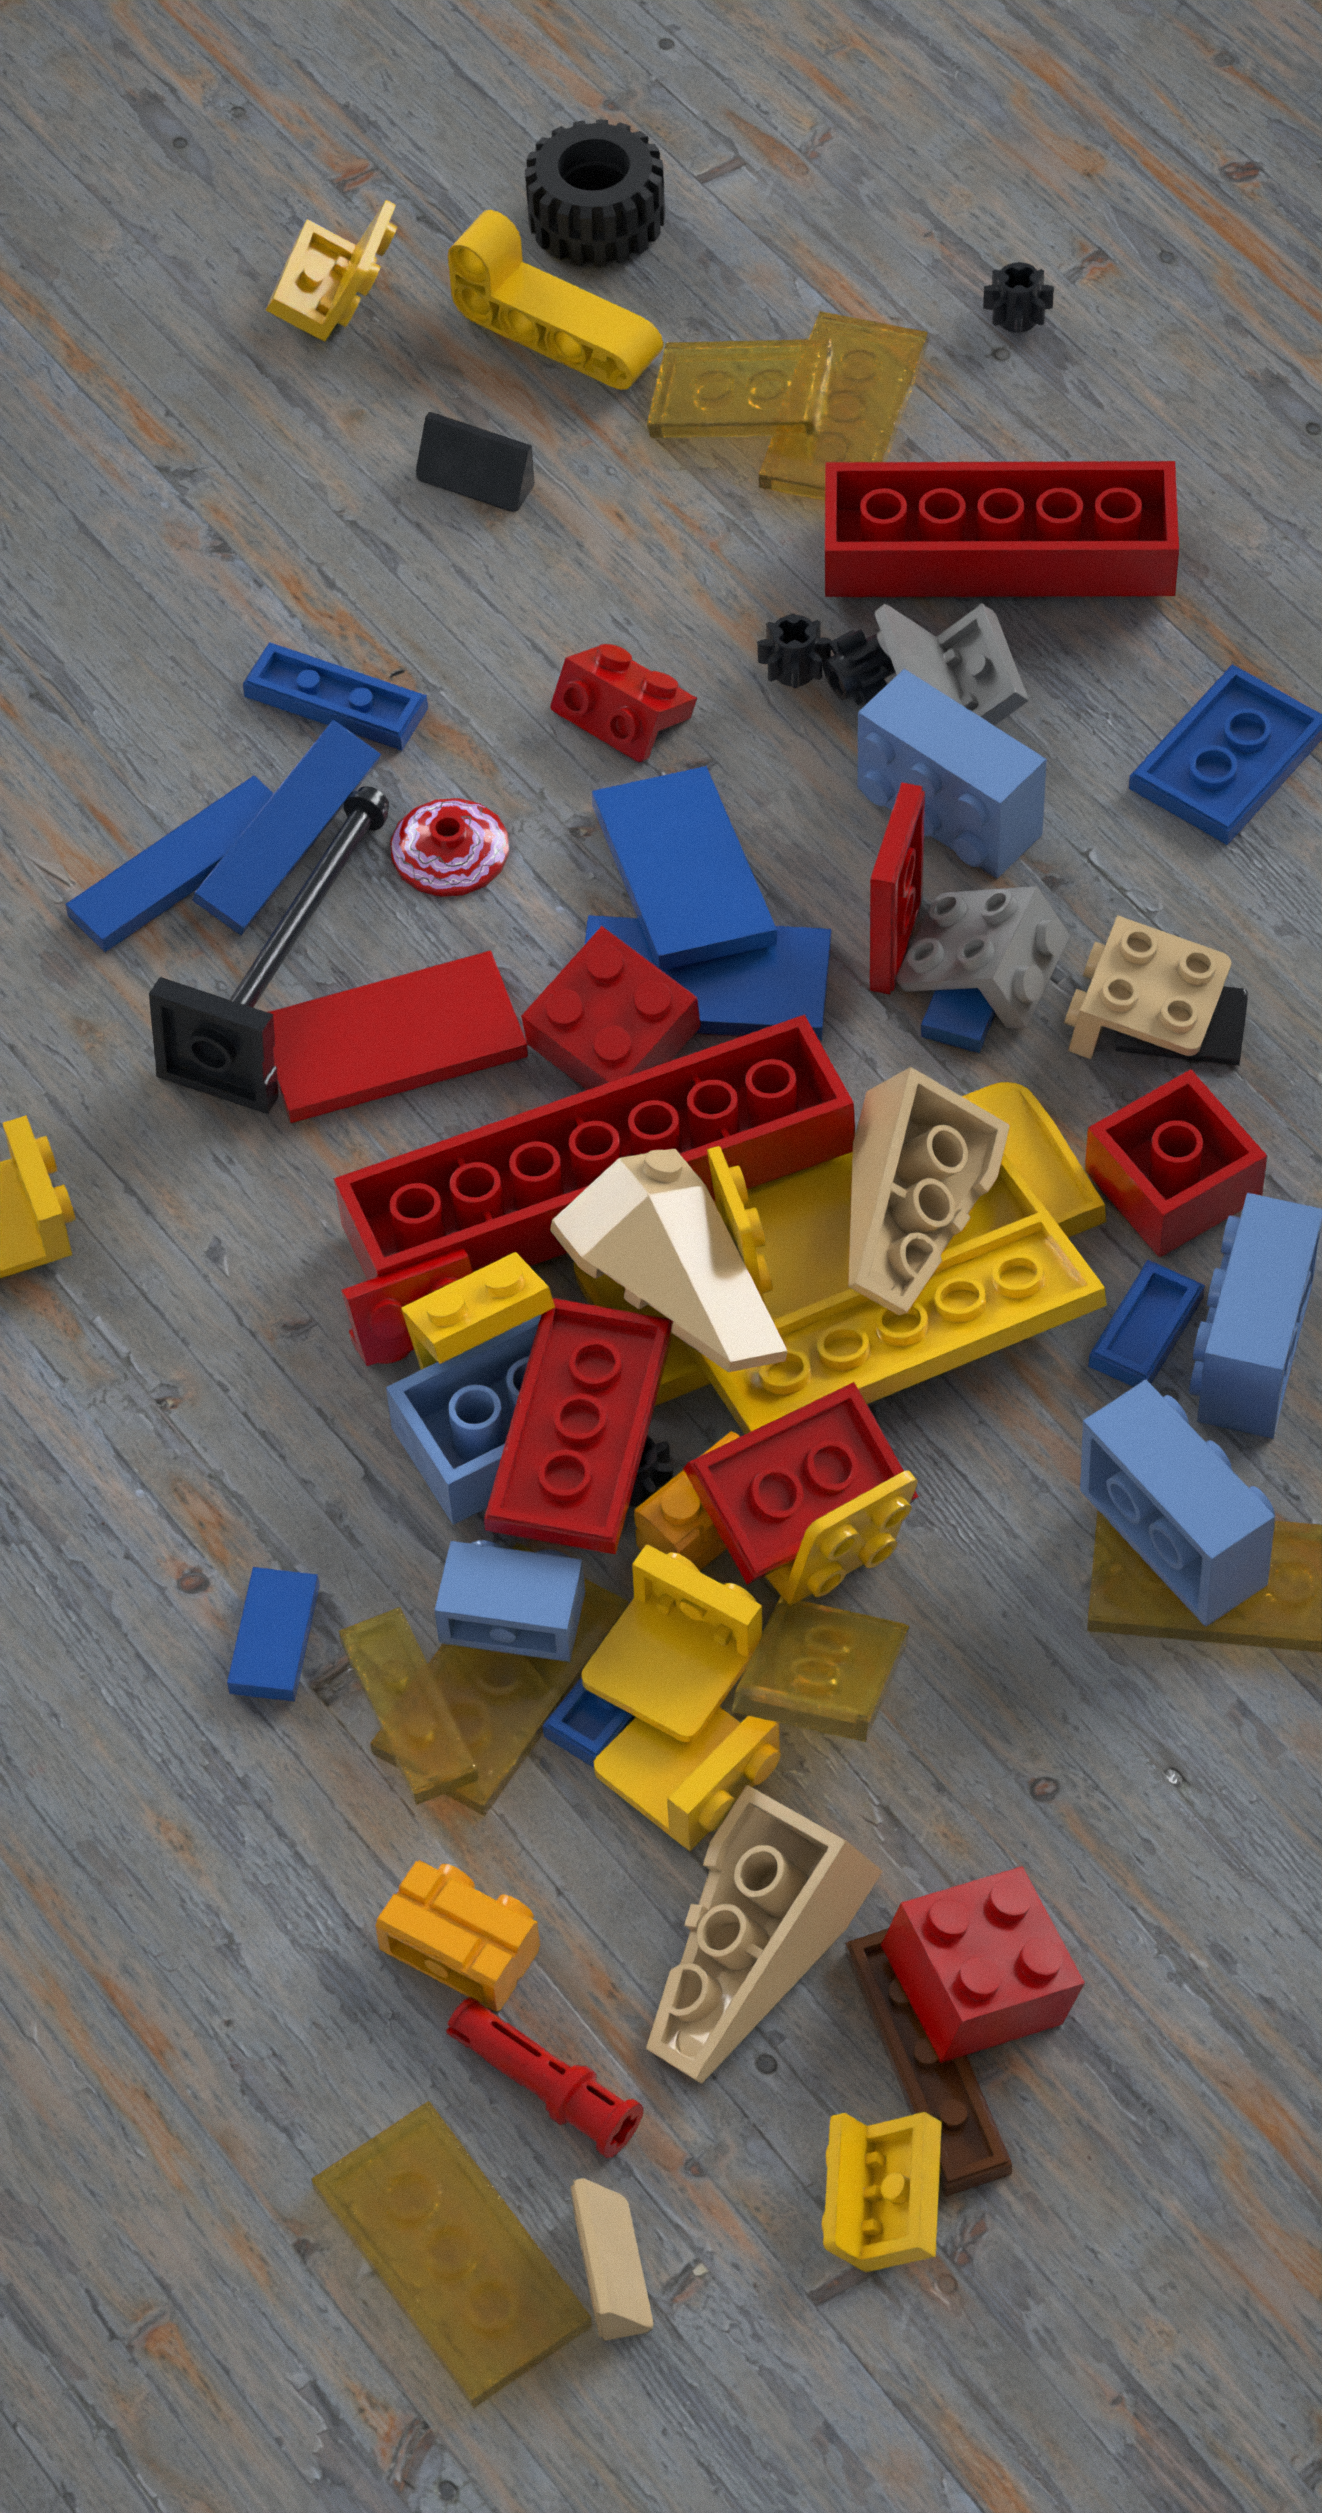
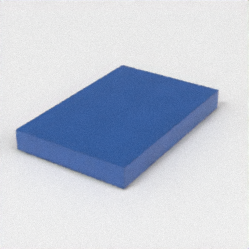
[1129,664,1322,845]

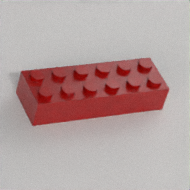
[825,461,1179,597]

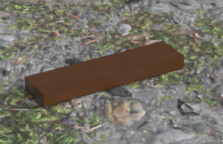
[845,1928,1012,2197]

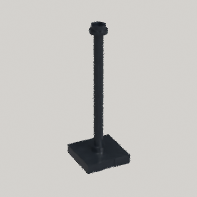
[149,786,389,1114]

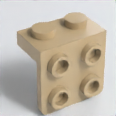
[1064,915,1231,1059]

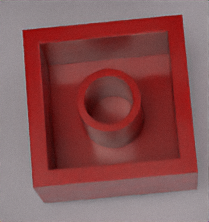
[521,926,701,1090]
[1085,1069,1267,1258]
[881,1866,1085,2063]

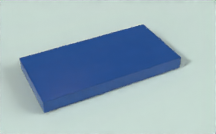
[592,766,777,970]
[584,915,831,1040]

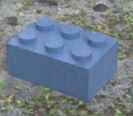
[858,669,1047,879]
[1189,1193,1322,1439]
[386,1314,541,1525]
[1080,1379,1275,1627]

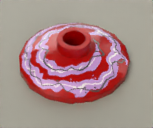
[390,798,509,897]

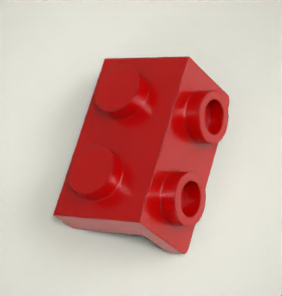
[550,644,697,762]
[341,1247,473,1366]

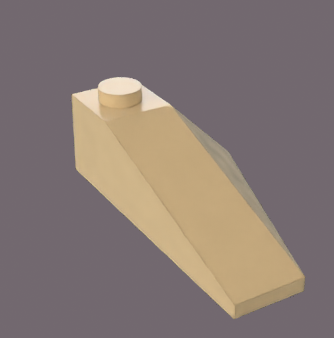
[646,1785,883,2084]

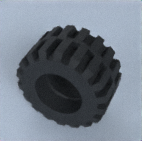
[525,119,665,267]

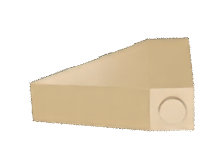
[848,1067,1010,1316]
[550,1149,787,1372]

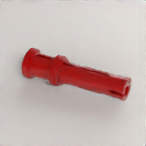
[446,1997,644,2158]

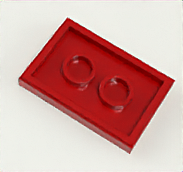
[869,782,925,995]
[683,1382,918,1585]

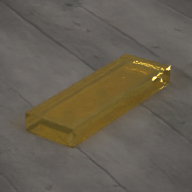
[338,1607,479,1805]

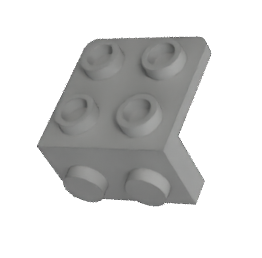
[874,604,1029,726]
[896,886,1070,1029]

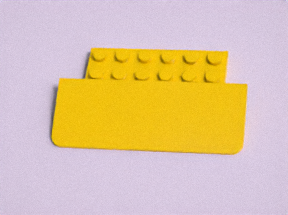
[574,1082,1107,1434]

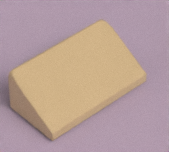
[570,2178,654,2341]

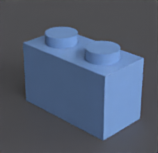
[434,1540,585,1662]

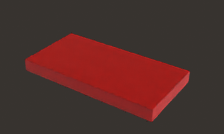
[268,950,528,1123]
[484,1298,674,1555]

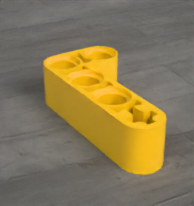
[448,210,664,390]

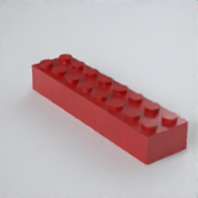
[333,1014,855,1280]

